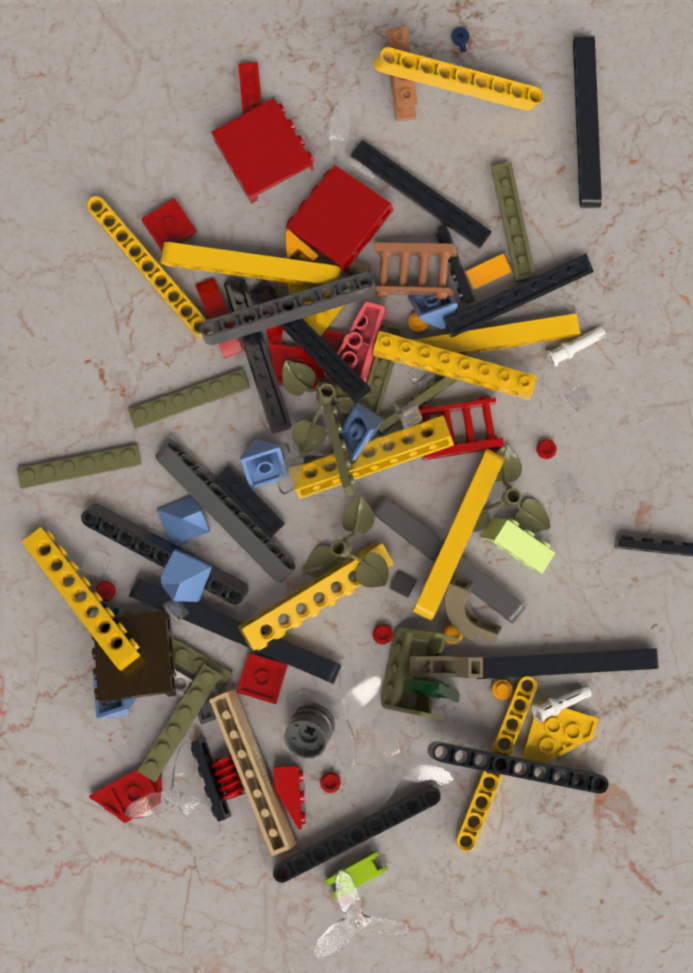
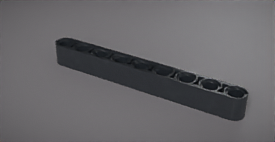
[573,36,602,208]
[81,503,249,605]
[476,648,659,679]
[427,741,609,794]
[273,786,441,883]

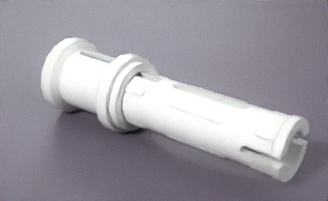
[546,325,606,367]
[532,685,591,723]

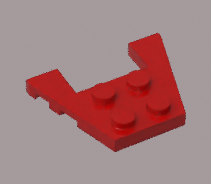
[266,325,344,388]

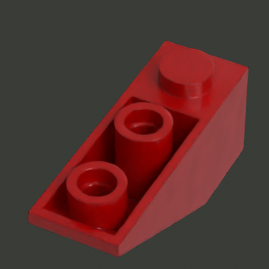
[273,765,306,830]

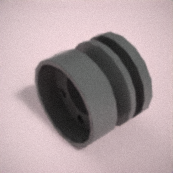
[284,703,335,759]

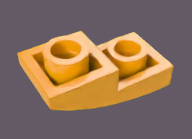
[465,253,513,289]

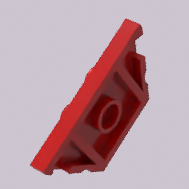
[89,768,163,823]

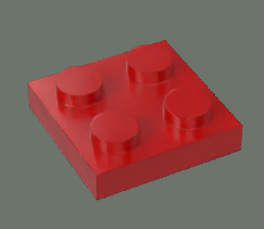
[141,198,197,252]
[236,653,288,705]

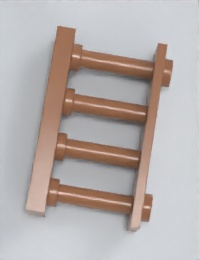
[385,26,418,122]
[374,242,457,299]

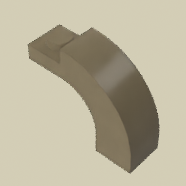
[445,576,502,642]
[409,655,483,678]

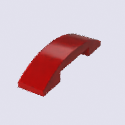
[195,278,243,359]

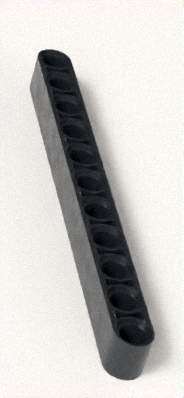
[129,578,342,684]

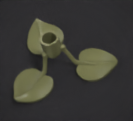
[282,360,373,454]
[457,445,550,533]
[302,496,389,588]

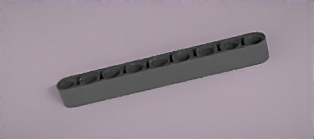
[200,272,376,345]
[155,439,296,583]
[372,495,526,624]

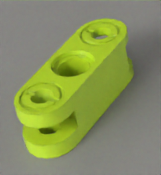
[323,850,388,899]

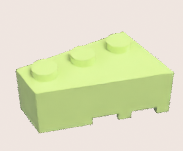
[480,517,555,573]

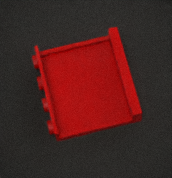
[211,98,315,204]
[286,165,394,272]

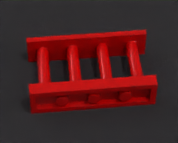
[415,396,504,461]

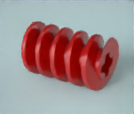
[212,754,246,800]

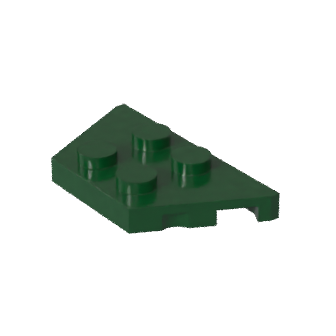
[403,677,460,703]

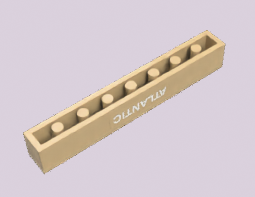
[209,689,297,856]

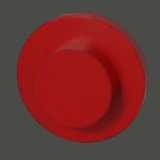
[536,439,557,459]
[95,581,116,602]
[372,624,393,645]
[320,772,341,793]

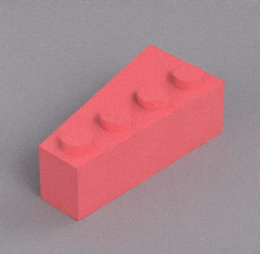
[324,302,387,383]

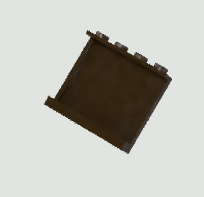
[91,610,176,706]

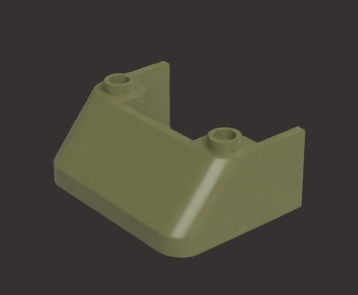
[381,628,460,721]

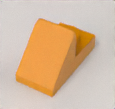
[286,230,319,263]

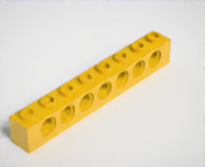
[373,331,537,400]
[289,415,454,499]
[21,527,141,671]
[238,541,394,650]

